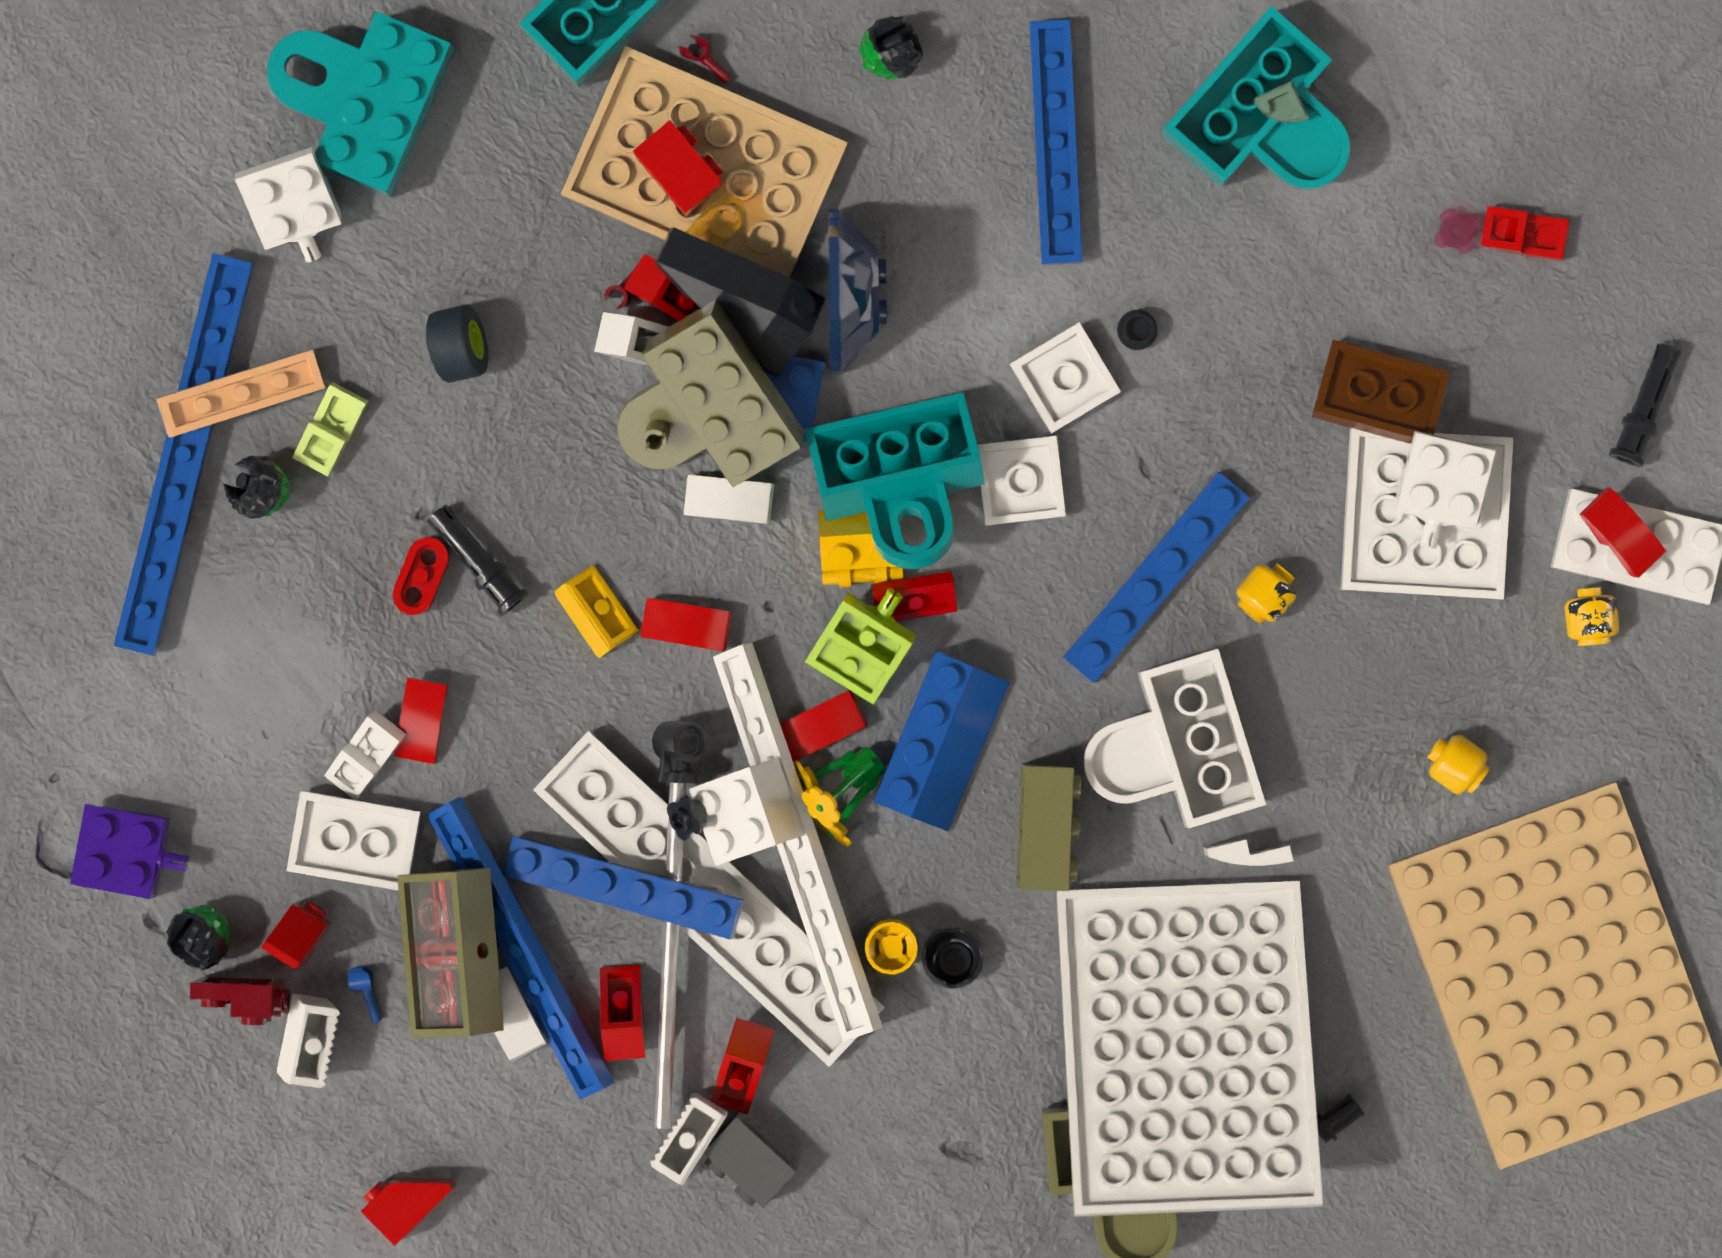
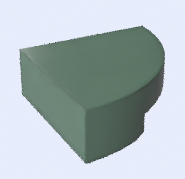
[1253,81,1309,124]

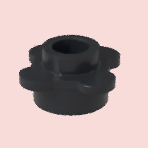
[667,795,707,841]

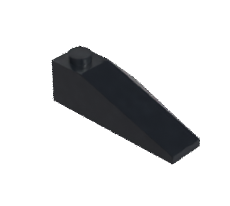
[654,227,826,377]

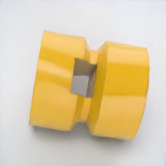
[864,918,918,975]

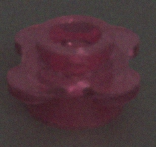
[1434,209,1479,254]

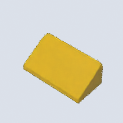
[554,565,639,658]

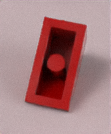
[624,254,700,322]
[261,900,332,970]
[600,965,645,1061]
[710,1018,775,1115]
[360,1178,456,1246]

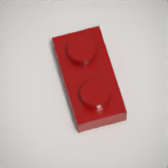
[871,571,957,622]

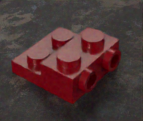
[190,977,290,1025]

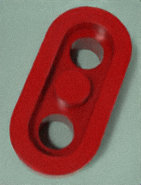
[392,537,450,615]

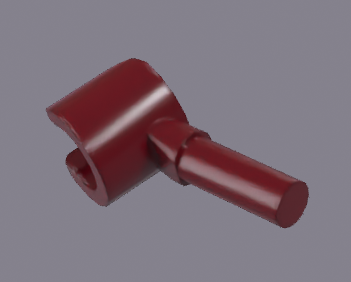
[679,35,731,83]
[604,265,637,309]

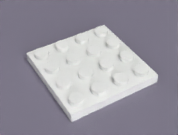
[1340,428,1513,600]

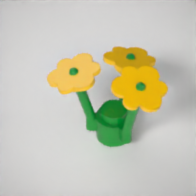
[793,747,885,847]

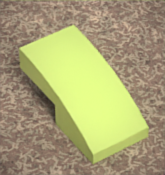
[292,382,369,477]

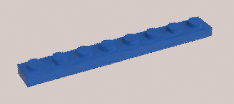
[427,797,614,1100]

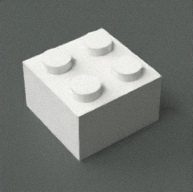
[689,758,804,866]

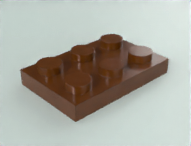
[1312,340,1451,444]

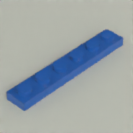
[1029,20,1082,265]
[1062,472,1250,683]
[503,836,744,939]

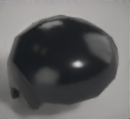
[921,928,984,989]

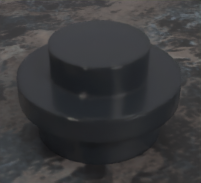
[1117,310,1158,350]

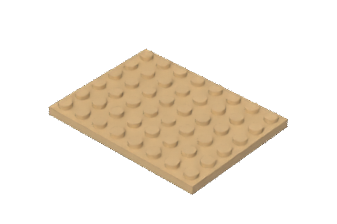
[1387,782,1722,1170]

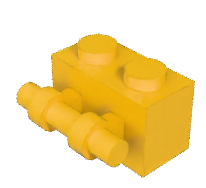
[818,511,903,588]

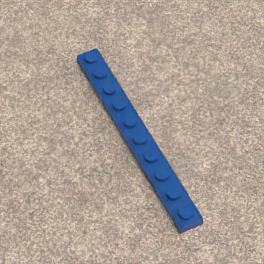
[114,253,254,656]

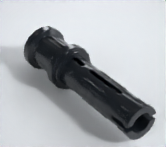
[1609,343,1682,467]
[427,504,529,617]

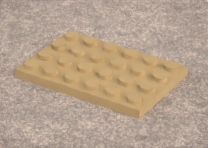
[561,46,848,278]

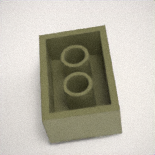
[1016,764,1081,891]

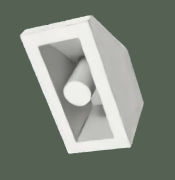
[594,312,669,366]

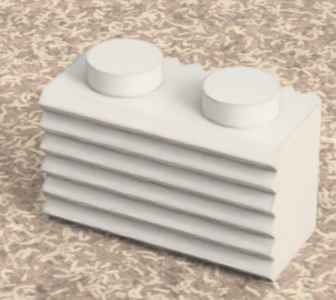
[276,994,340,1088]
[650,1093,728,1186]

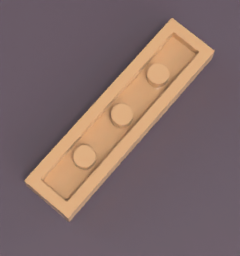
[156,350,325,437]

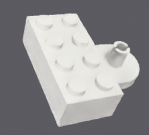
[1083,649,1266,829]

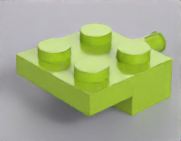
[805,588,917,705]

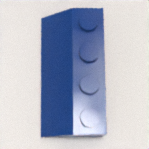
[873,651,1010,831]

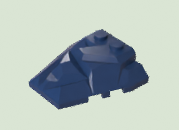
[829,209,887,374]

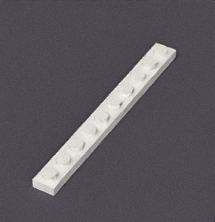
[713,642,883,1041]

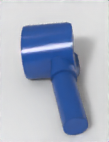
[348,967,382,1023]

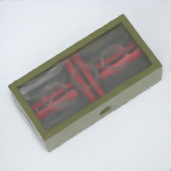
[397,868,504,1038]

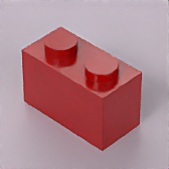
[632,120,724,218]

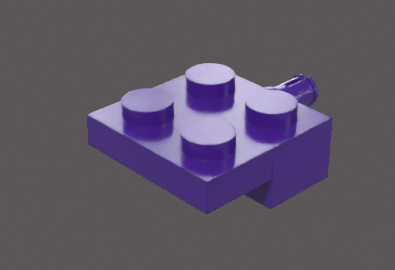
[70,804,189,899]

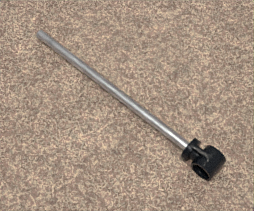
[652,721,708,1129]

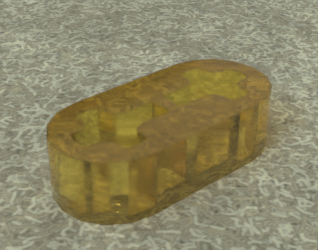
[686,195,747,248]

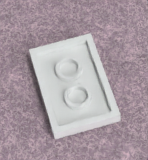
[286,791,422,890]

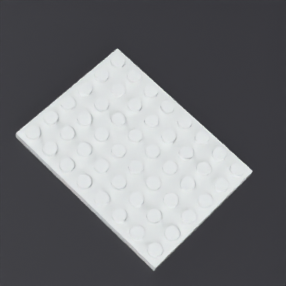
[1056,881,1323,1217]

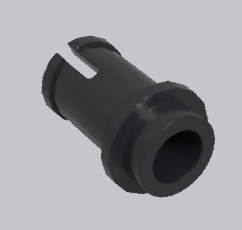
[1317,1094,1365,1143]

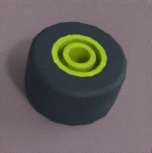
[426,305,489,383]

